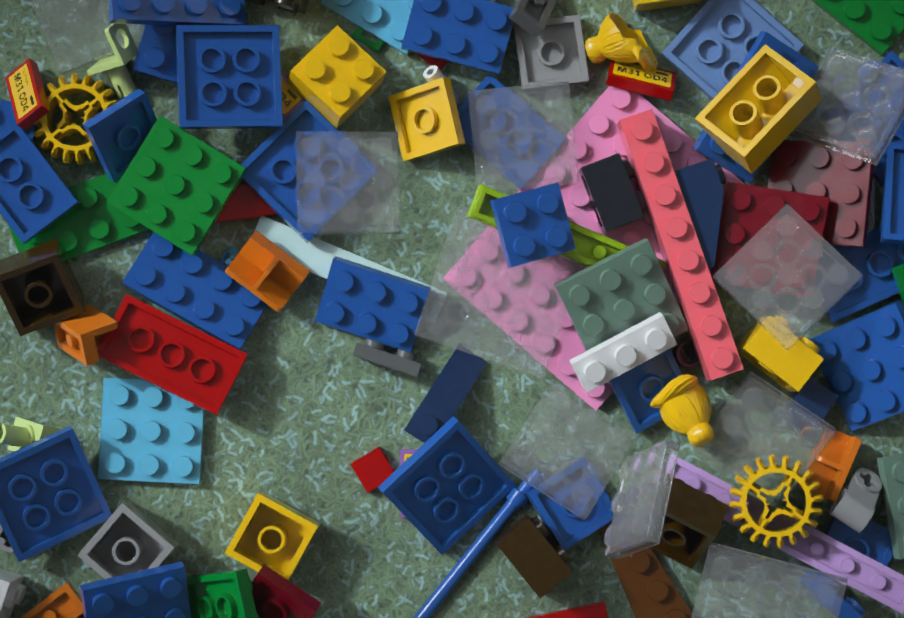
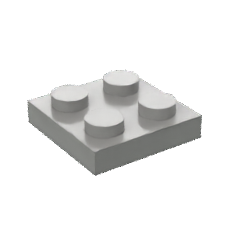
[513,14,589,92]

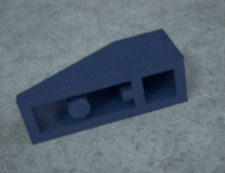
[674,158,726,269]
[404,344,487,443]

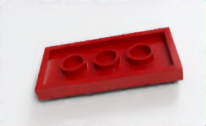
[97,294,248,416]

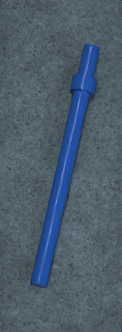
[413,468,544,618]

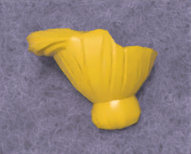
[584,12,658,72]
[650,374,714,448]

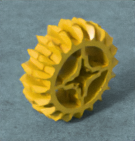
[33,73,119,165]
[729,454,824,548]

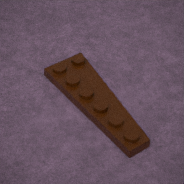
[598,509,695,618]

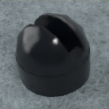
[673,341,700,368]

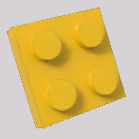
[388,77,466,161]

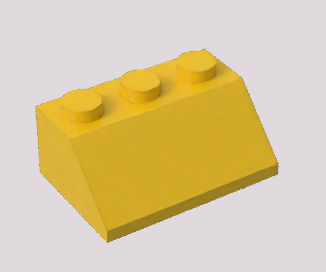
[695,44,822,174]

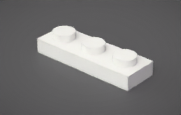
[569,312,678,393]

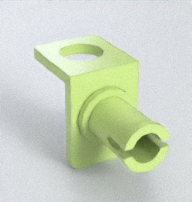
[87,23,138,99]
[0,417,64,451]

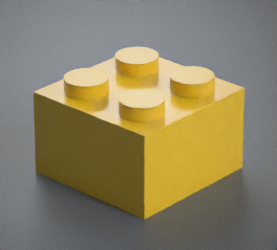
[288,25,387,129]
[736,315,824,392]
[225,491,321,581]

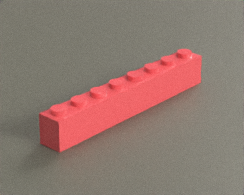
[616,109,744,381]

